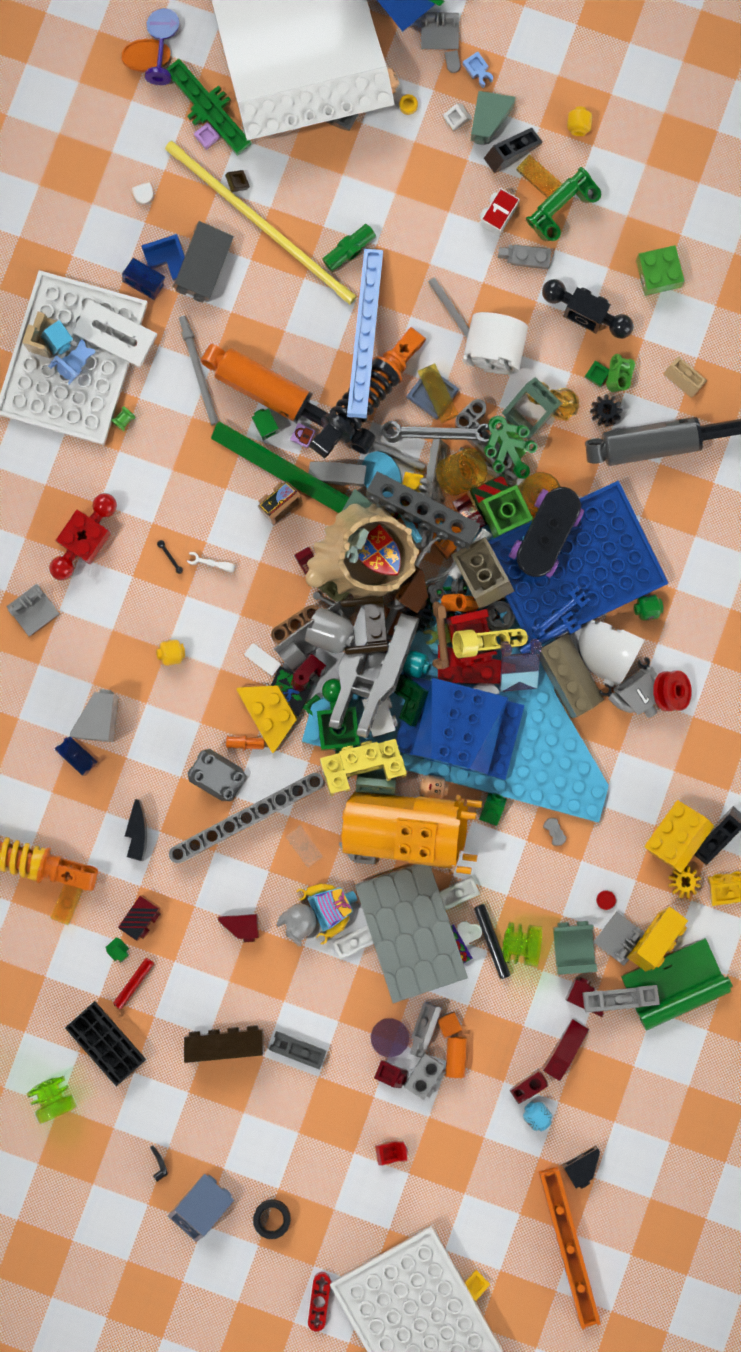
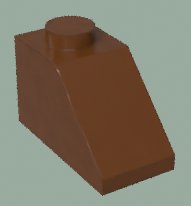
[394,565,428,613]

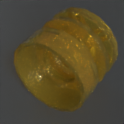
[436,448,488,496]

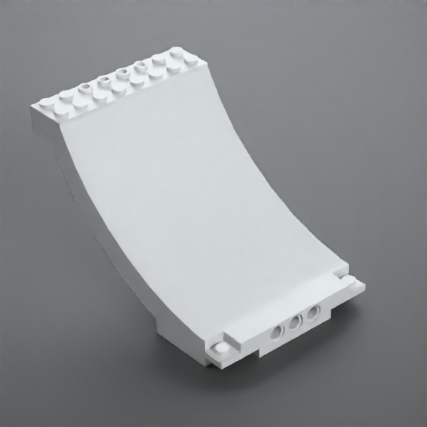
[211,0,395,140]

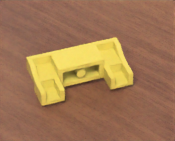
[320,739,407,796]

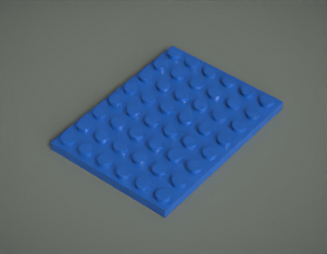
[488,480,669,644]

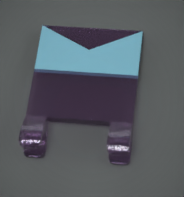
[500,639,542,692]

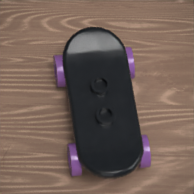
[509,487,584,578]

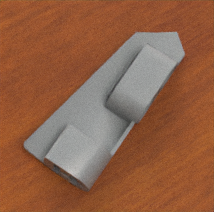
[274,601,355,671]

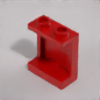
[446,609,497,666]

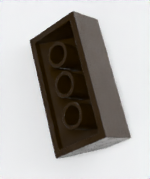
[184,1025,265,1063]

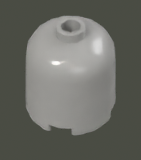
[305,608,355,654]

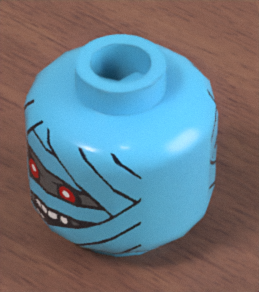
[523,1102,552,1131]

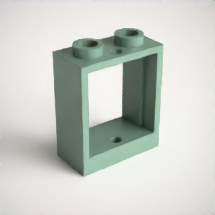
[502,377,563,440]

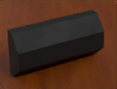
[65,1001,146,1087]

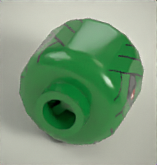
[634,595,664,621]

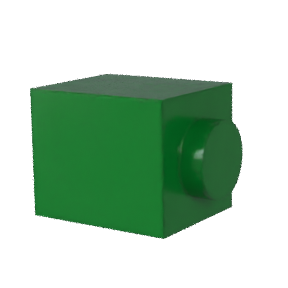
[252,408,280,441]

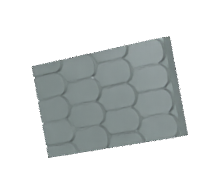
[355,864,468,1003]

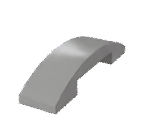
[583,985,660,1013]

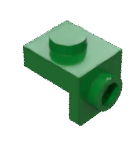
[479,793,507,826]

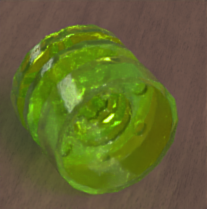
[502,922,542,967]
[26,1076,77,1124]

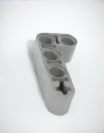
[455,399,512,473]

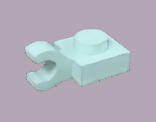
[345,528,369,563]

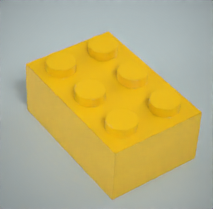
[644,800,714,873]
[627,906,688,972]

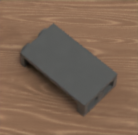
[172,221,234,303]

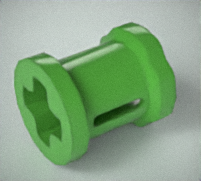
[111,406,136,432]

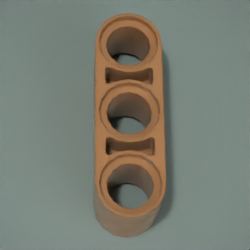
[271,605,319,644]

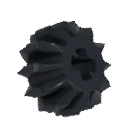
[590,394,623,427]
[402,603,434,633]

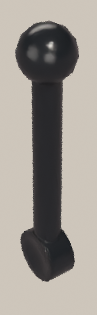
[157,540,183,574]

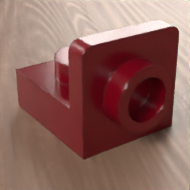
[374,1060,408,1088]

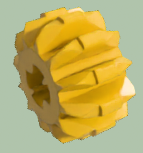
[668,866,701,898]

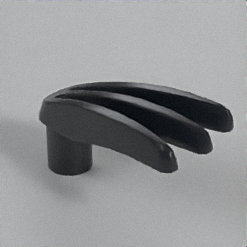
[150,1146,168,1182]

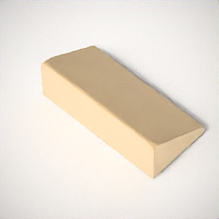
[664,356,707,398]

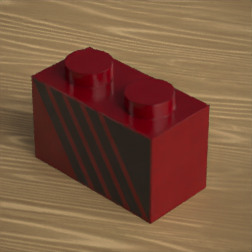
[118,895,161,941]

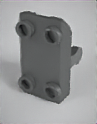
[188,749,246,801]

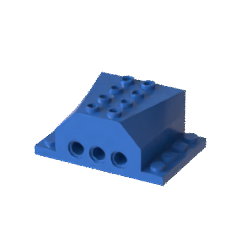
[396,676,525,780]

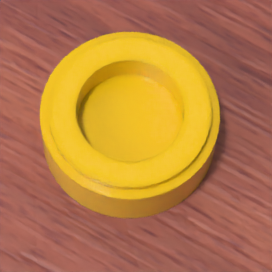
[399,94,418,115]

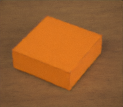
[437,1012,462,1038]

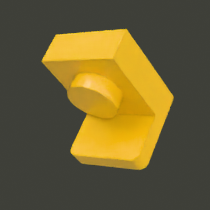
[464,1270,490,1302]

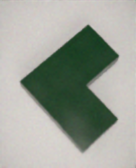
[394,675,429,726]

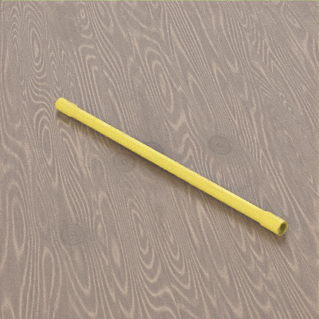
[165,141,357,305]

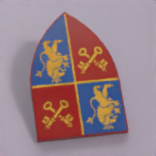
[357,525,401,576]

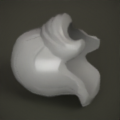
[276,904,317,946]

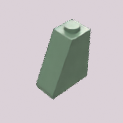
[470,91,516,145]

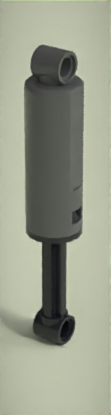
[585,417,741,466]

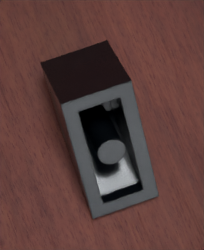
[563,1146,600,1189]

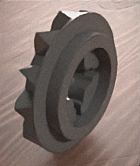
[486,601,515,631]

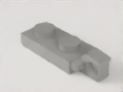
[498,245,551,269]
[410,1001,442,1058]

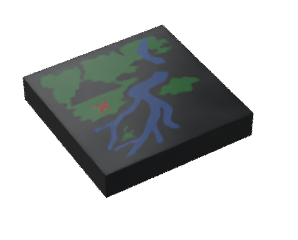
[271,666,315,717]

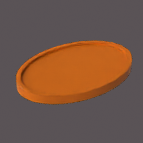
[121,39,171,72]

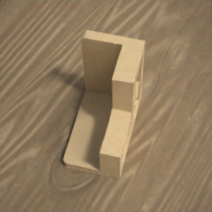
[22,312,57,358]

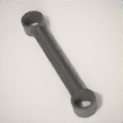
[382,421,491,446]

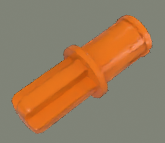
[226,735,265,751]

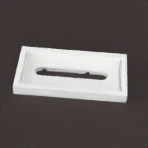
[72,300,157,368]

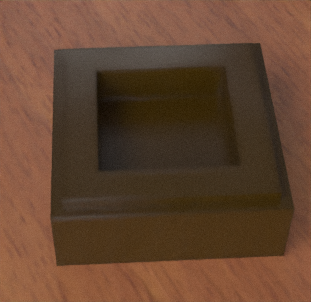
[225,170,250,192]

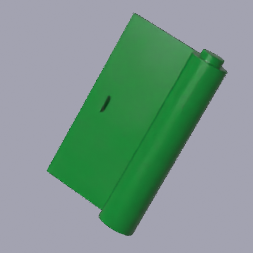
[621,938,733,1031]

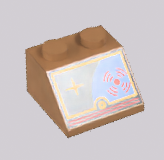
[258,481,302,526]

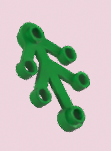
[484,416,538,479]

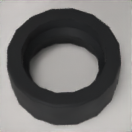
[253,1199,291,1239]

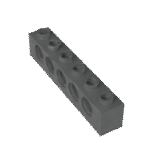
[366,471,481,549]

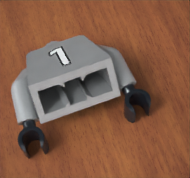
[600,657,658,718]

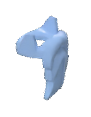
[48,339,96,385]

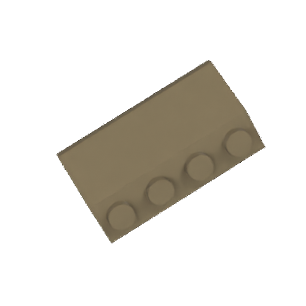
[534,633,604,718]

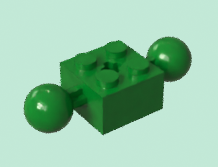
[317,678,360,779]

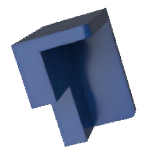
[141,234,185,281]

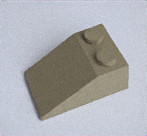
[452,537,514,609]

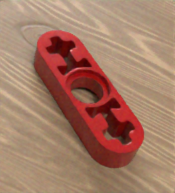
[308,1272,331,1332]

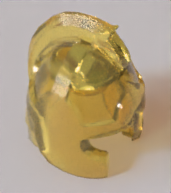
[550,388,580,421]

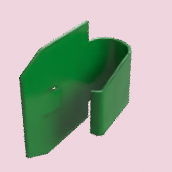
[105,937,129,963]

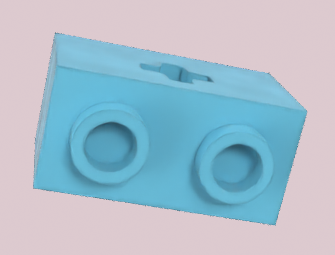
[40,320,73,355]

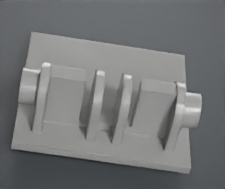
[421,12,459,49]
[6,584,60,637]
[593,911,644,966]

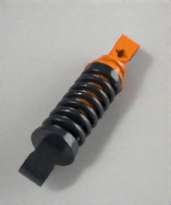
[309,327,426,459]

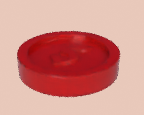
[596,890,616,910]

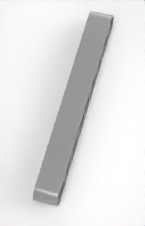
[169,773,324,863]

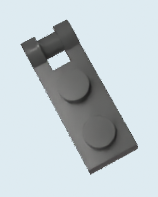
[269,1031,327,1070]

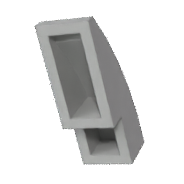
[308,462,366,487]

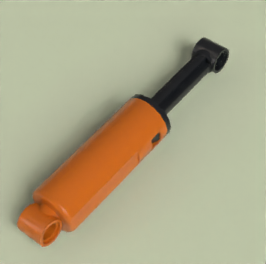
[200,344,376,454]

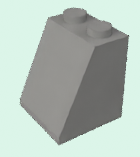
[70,689,118,742]

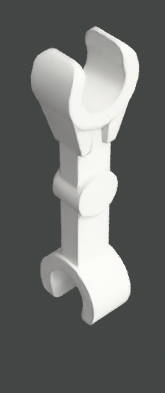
[187,552,235,573]

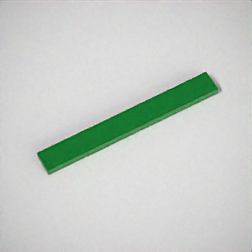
[211,421,349,513]

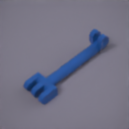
[532,585,591,638]
[517,611,582,658]

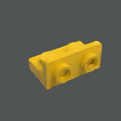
[707,871,741,906]

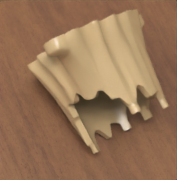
[306,504,419,599]

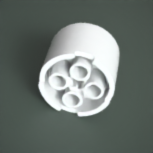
[463,312,528,375]

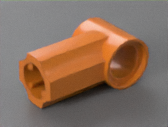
[441,594,479,613]

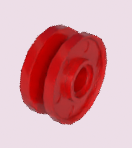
[653,671,692,711]

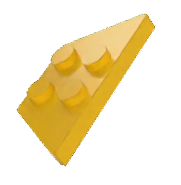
[236,685,297,753]

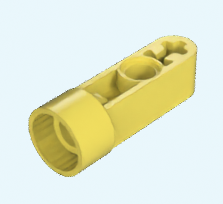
[452,629,528,658]

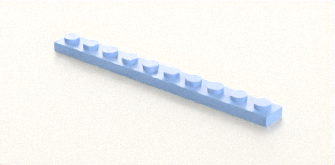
[347,249,383,418]

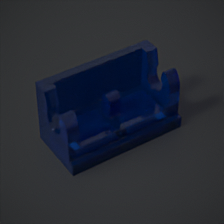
[122,258,165,300]
[54,736,98,776]

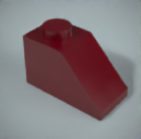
[218,914,259,943]
[565,977,604,1017]

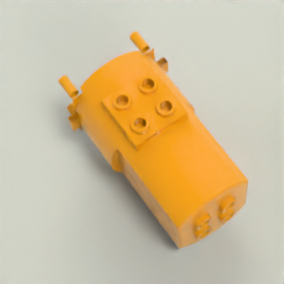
[341,790,482,875]

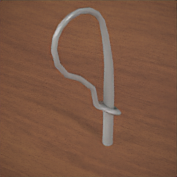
[385,536,461,635]

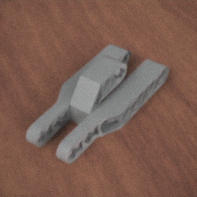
[329,606,419,738]

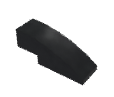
[125,799,147,861]

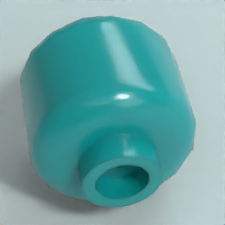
[403,650,431,678]

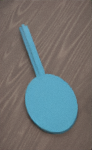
[362,451,422,543]

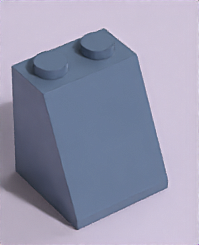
[168,1174,234,1242]

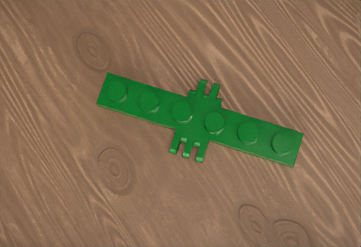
[166,59,251,156]

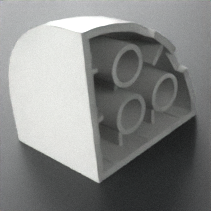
[579,620,644,687]

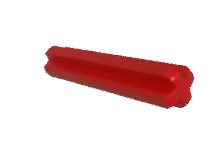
[113,958,154,1009]

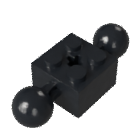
[542,279,634,339]

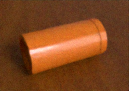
[445,1037,467,1078]

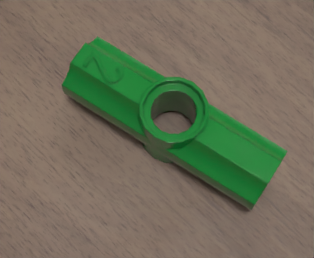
[322,224,376,272]

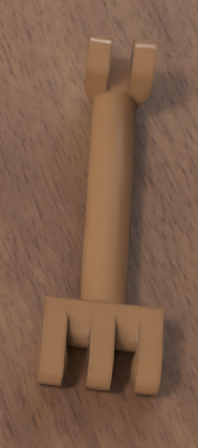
[432,601,449,669]

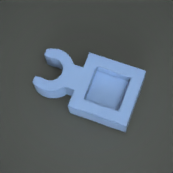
[462,52,493,88]

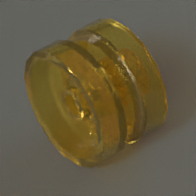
[518,472,561,516]

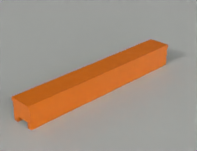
[539,1167,601,1329]

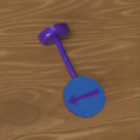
[145,8,180,85]

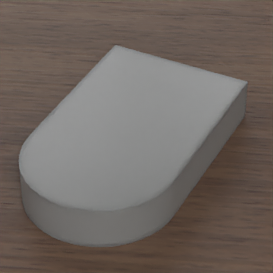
[444,50,460,73]

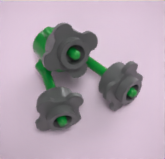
[426,578,467,624]

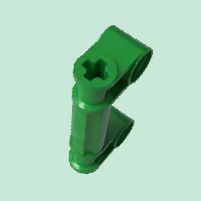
[525,167,601,241]

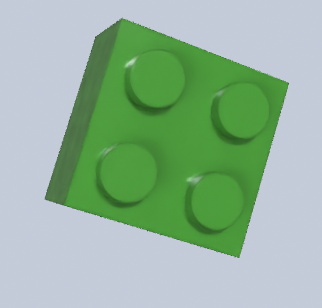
[636,245,684,296]
[478,485,533,538]

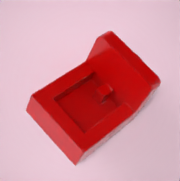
[375,1140,408,1166]

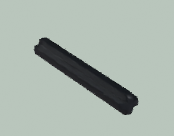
[474,904,510,979]

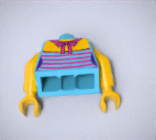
[296,883,357,944]

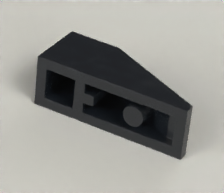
[483,127,542,173]
[694,806,741,865]

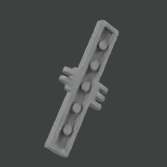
[414,439,448,553]

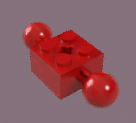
[49,493,117,581]

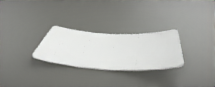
[244,643,281,676]

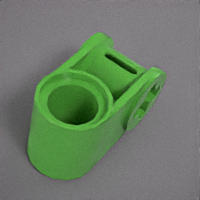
[606,354,635,392]

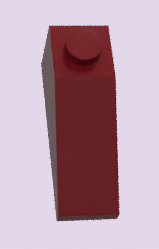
[541,1019,589,1081]

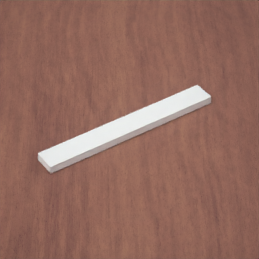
[332,876,480,960]

